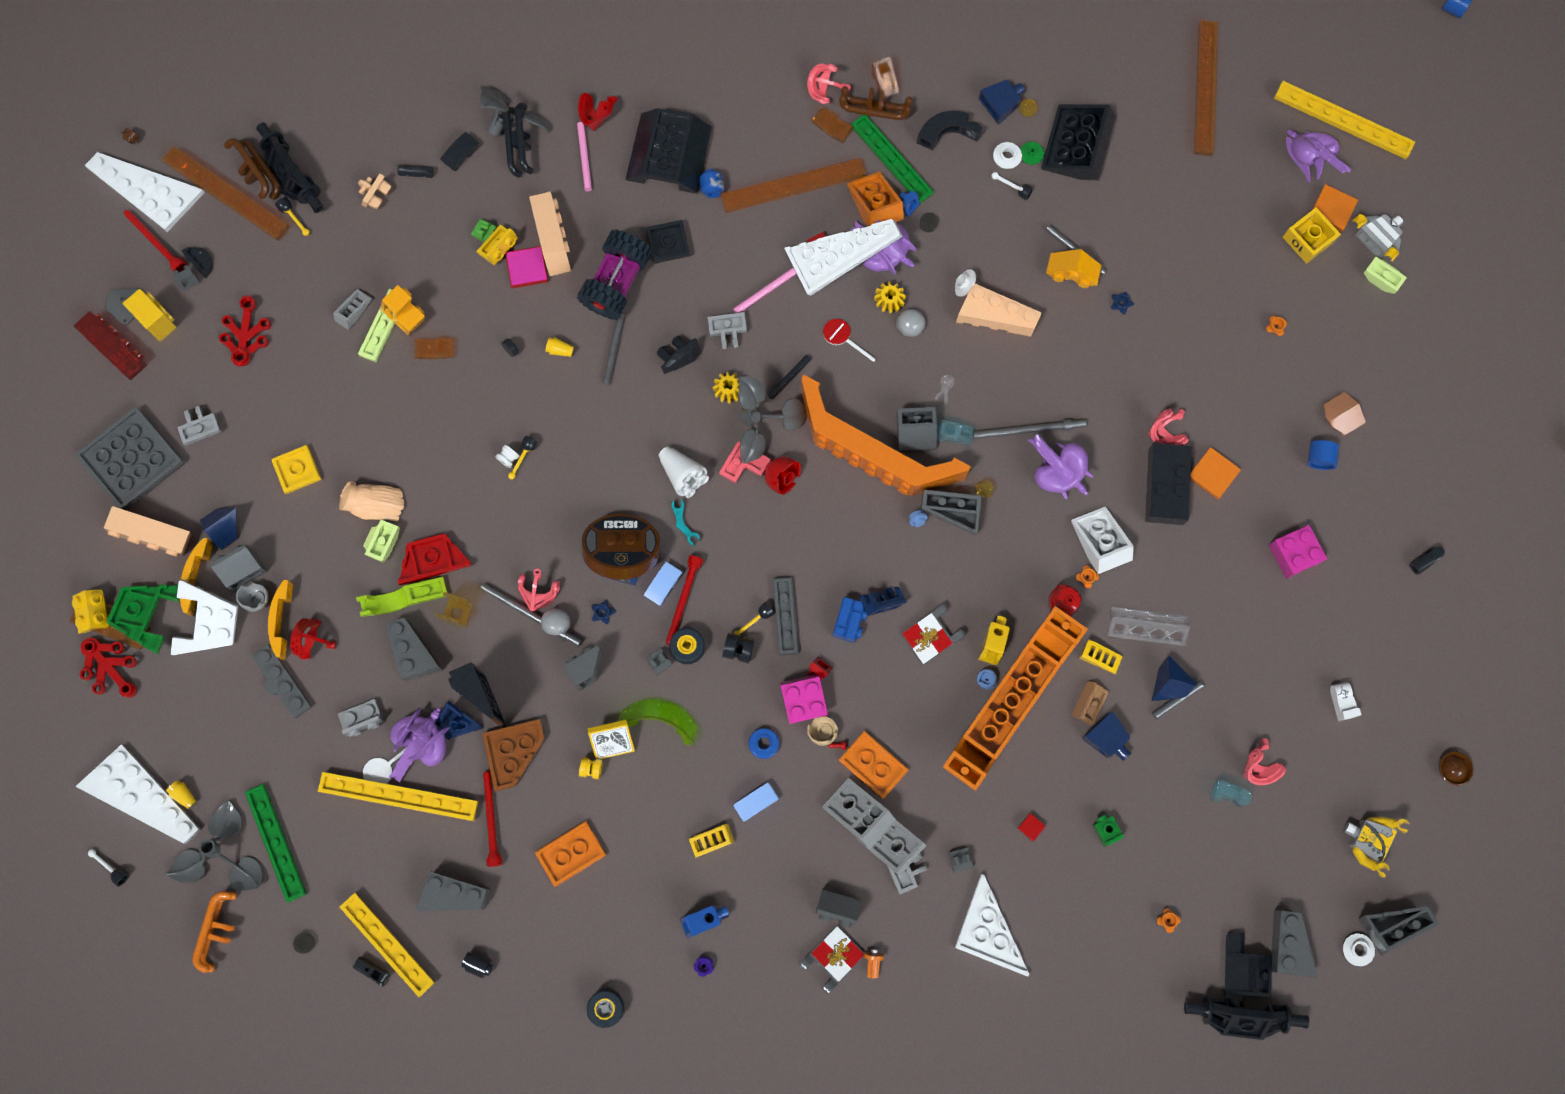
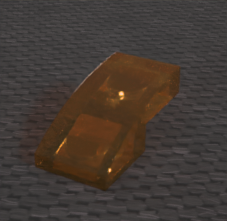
[812,107,853,143]
[414,338,454,359]

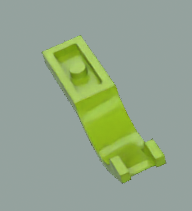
[356,577,448,617]

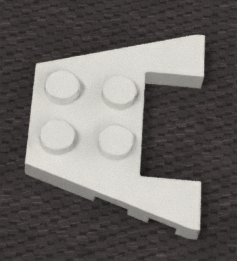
[171,579,238,655]

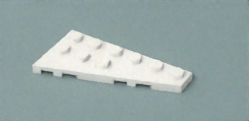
[85,152,205,232]
[785,219,903,296]
[75,744,201,844]

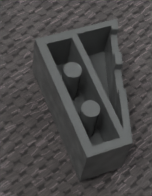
[921,490,982,535]
[385,618,443,682]
[416,871,491,911]
[1358,906,1439,955]
[1271,910,1318,978]

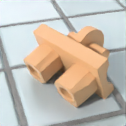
[358,174,391,209]

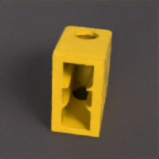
[978,616,1010,665]

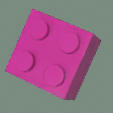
[1269,525,1327,579]
[779,674,828,724]

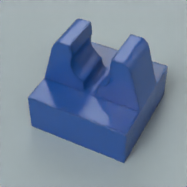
[898,191,920,217]

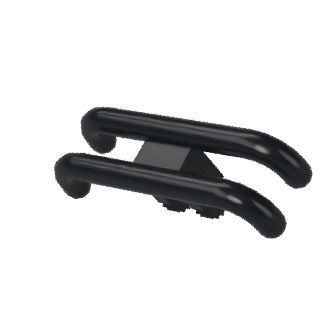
[503,103,534,178]

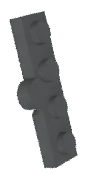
[251,644,312,719]

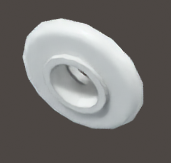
[993,142,1022,169]
[955,269,976,297]
[1343,933,1375,966]

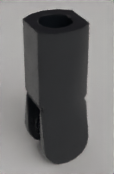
[1409,547,1445,575]
[352,956,391,987]

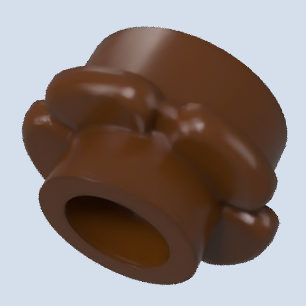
[121,128,139,144]

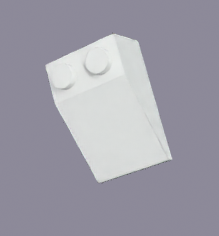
[1071,507,1134,574]

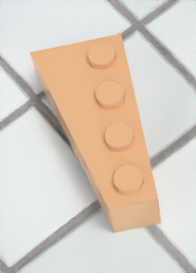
[529,191,571,276]
[956,284,1042,336]
[104,506,191,557]

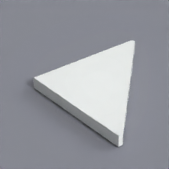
[954,874,1029,977]

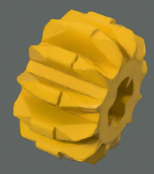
[874,281,906,314]
[713,371,739,404]

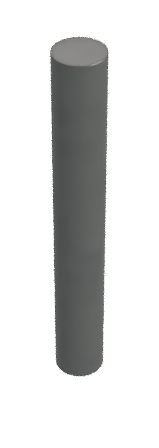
[1152,681,1204,719]

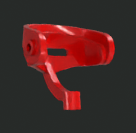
[578,92,617,131]
[290,618,336,660]

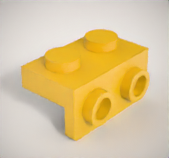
[476,225,518,266]
[72,590,109,634]

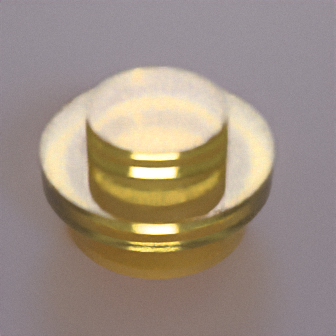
[1019,99,1038,117]
[975,480,994,498]

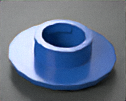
[748,728,779,759]

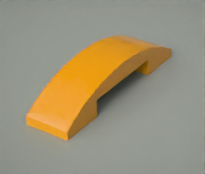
[180,538,214,617]
[268,580,293,660]

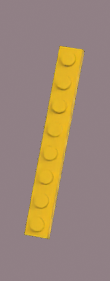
[1274,81,1415,159]
[318,772,479,821]

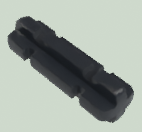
[397,165,434,178]

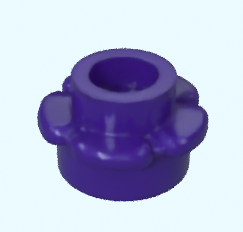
[694,956,714,977]

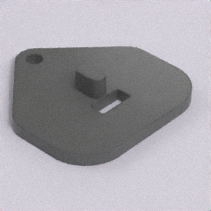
[106,288,139,325]

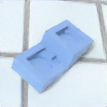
[644,561,683,605]
[733,782,780,822]

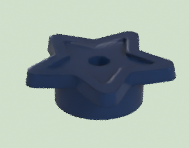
[1111,292,1134,315]
[591,600,616,625]

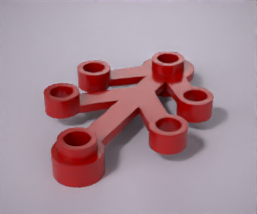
[219,296,272,367]
[79,638,138,698]

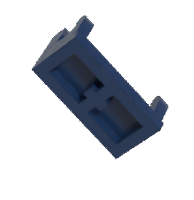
[860,586,907,616]

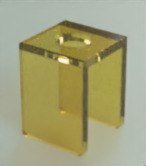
[435,592,473,629]

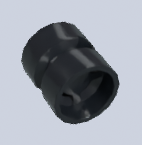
[722,633,755,664]

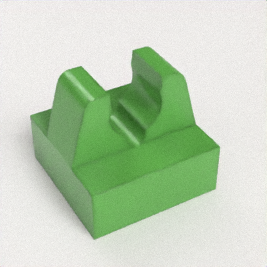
[471,219,496,242]

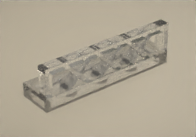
[1108,607,1190,646]

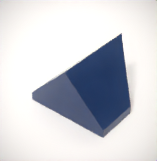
[200,508,238,550]
[1151,656,1197,701]
[436,701,483,740]

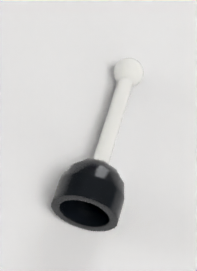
[991,172,1033,201]
[88,849,129,887]

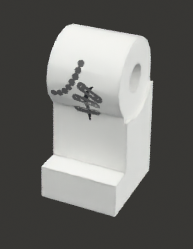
[1330,682,1361,721]

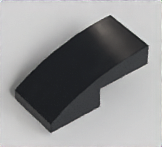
[440,132,480,171]

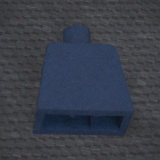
[979,80,1025,125]
[1082,712,1131,761]

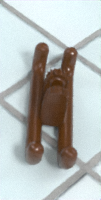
[839,86,913,120]
[224,138,280,200]

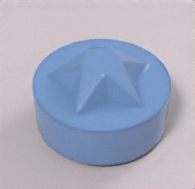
[977,669,997,690]

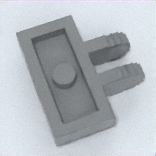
[707,312,747,349]
[177,405,222,446]
[887,850,927,895]

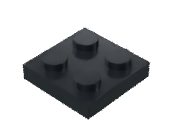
[646,220,690,264]

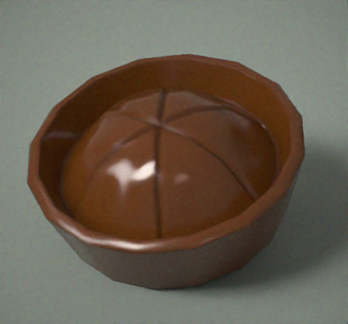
[1439,751,1474,786]

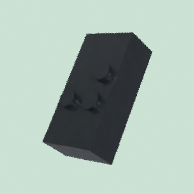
[1145,443,1192,525]

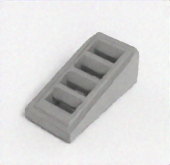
[333,289,372,330]

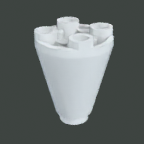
[659,446,709,498]

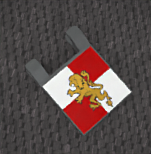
[901,604,965,665]
[799,925,864,993]

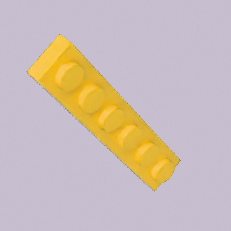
[340,893,436,997]

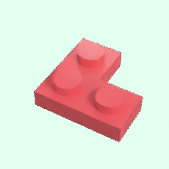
[719,441,771,484]

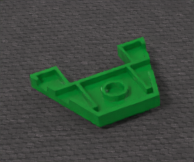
[106,584,180,655]

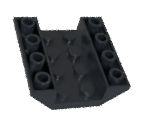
[625,108,712,194]

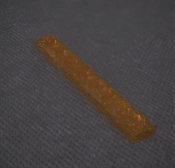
[1194,20,1218,156]
[162,146,289,241]
[721,158,866,213]

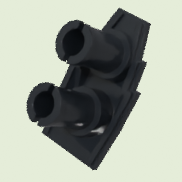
[657,335,701,374]

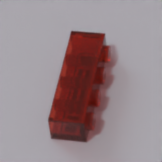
[74,311,147,380]

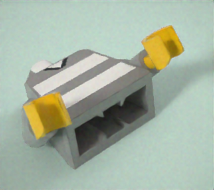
[1352,214,1403,262]

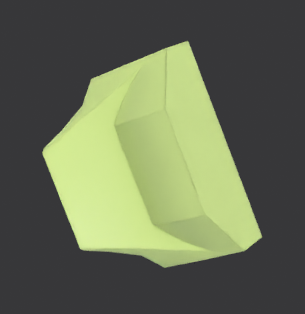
[1364,257,1407,294]
[363,520,400,563]

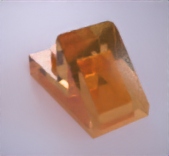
[872,56,900,97]

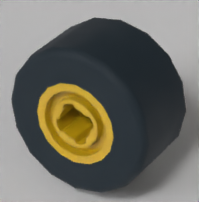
[670,628,705,664]

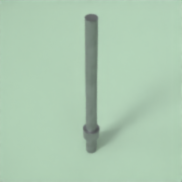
[973,419,1086,439]
[480,583,582,647]

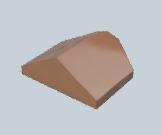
[1323,392,1366,436]

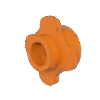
[1266,316,1287,336]
[1076,566,1099,588]
[1156,908,1181,933]

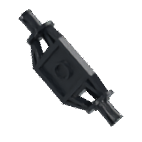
[256,122,324,213]
[1184,995,1309,1040]

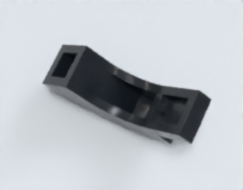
[917,111,983,151]

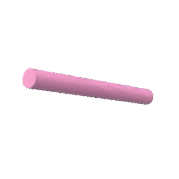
[577,122,592,192]
[733,268,797,313]

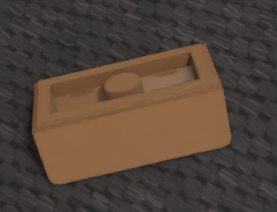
[1071,681,1109,726]

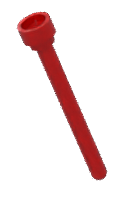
[124,210,187,273]
[666,555,704,645]
[483,771,503,867]

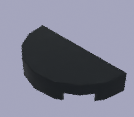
[181,247,213,278]

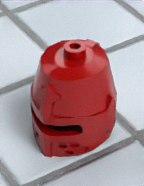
[1048,583,1082,617]

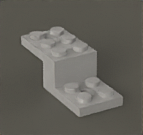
[822,778,926,876]

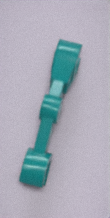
[672,500,700,546]

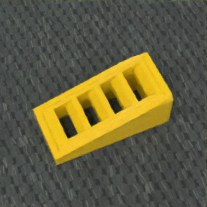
[1079,639,1123,674]
[689,824,735,858]

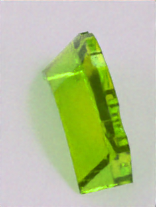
[617,699,698,747]

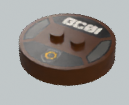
[582,514,660,580]

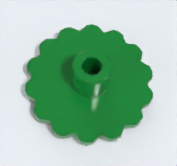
[1020,141,1044,165]

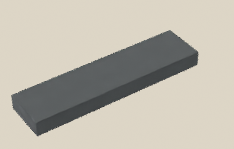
[773,577,798,656]

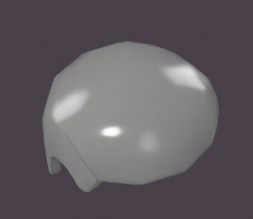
[896,309,925,337]
[236,582,269,612]
[541,608,571,635]

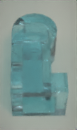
[937,420,974,445]
[1209,780,1252,807]

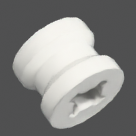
[495,445,519,468]

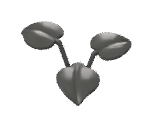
[480,86,550,137]
[738,377,806,464]
[166,801,263,891]

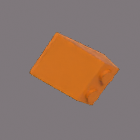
[847,171,904,227]

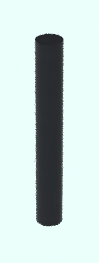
[768,355,811,399]

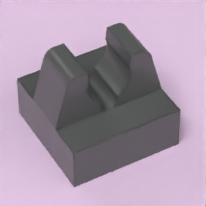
[173,265,200,291]
[645,648,672,676]
[948,848,974,872]

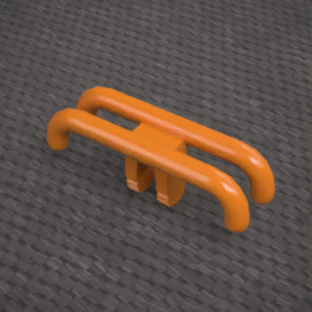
[192,891,237,973]

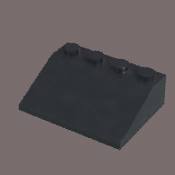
[1041,105,1116,180]
[448,662,507,728]

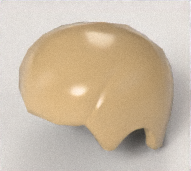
[807,716,838,746]

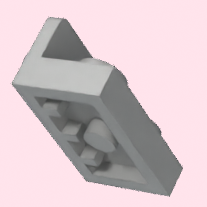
[338,699,384,738]

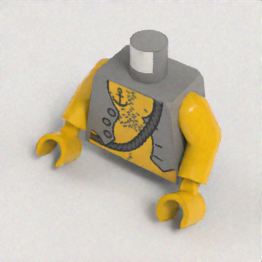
[1343,817,1410,877]

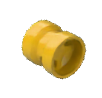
[579,757,602,779]

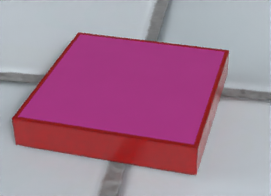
[506,246,548,289]

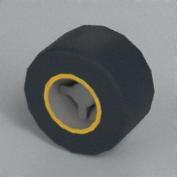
[586,990,625,1028]

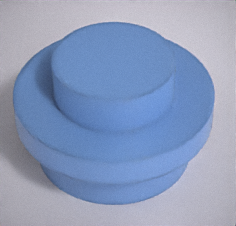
[909,510,928,527]

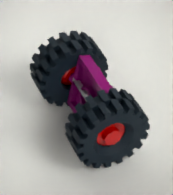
[577,229,652,320]

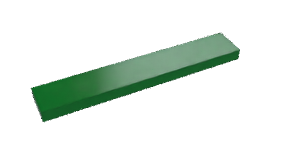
[851,115,934,204]
[245,784,307,903]

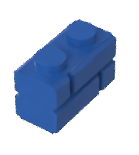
[832,597,867,643]

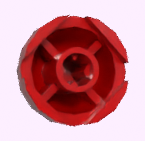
[765,456,801,495]

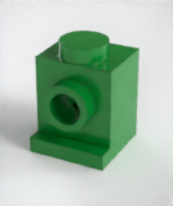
[1092,815,1125,847]

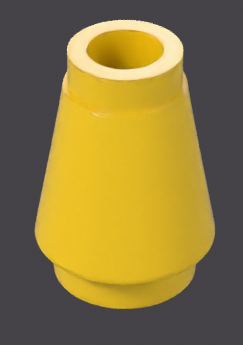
[545,337,574,357]
[166,779,197,809]

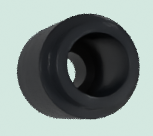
[461,952,493,979]

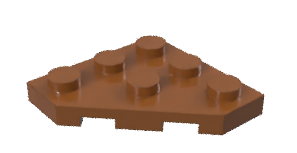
[482,719,545,792]

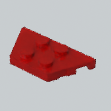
[398,533,472,586]

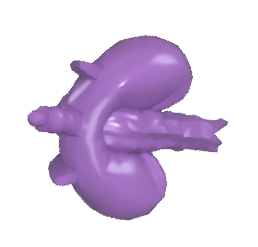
[1286,130,1351,182]
[850,220,916,275]
[1028,434,1093,499]
[389,707,449,782]

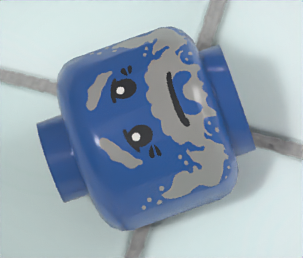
[699,169,724,198]

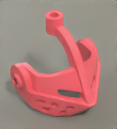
[807,63,850,104]
[1148,409,1189,446]
[518,569,560,611]
[1242,738,1286,785]

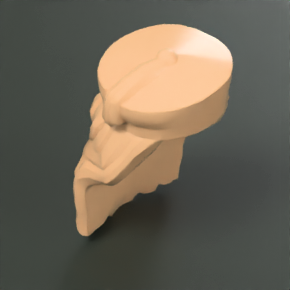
[339,481,404,521]

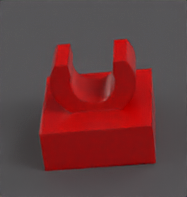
[808,657,833,681]

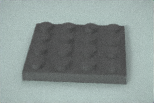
[75,406,184,510]

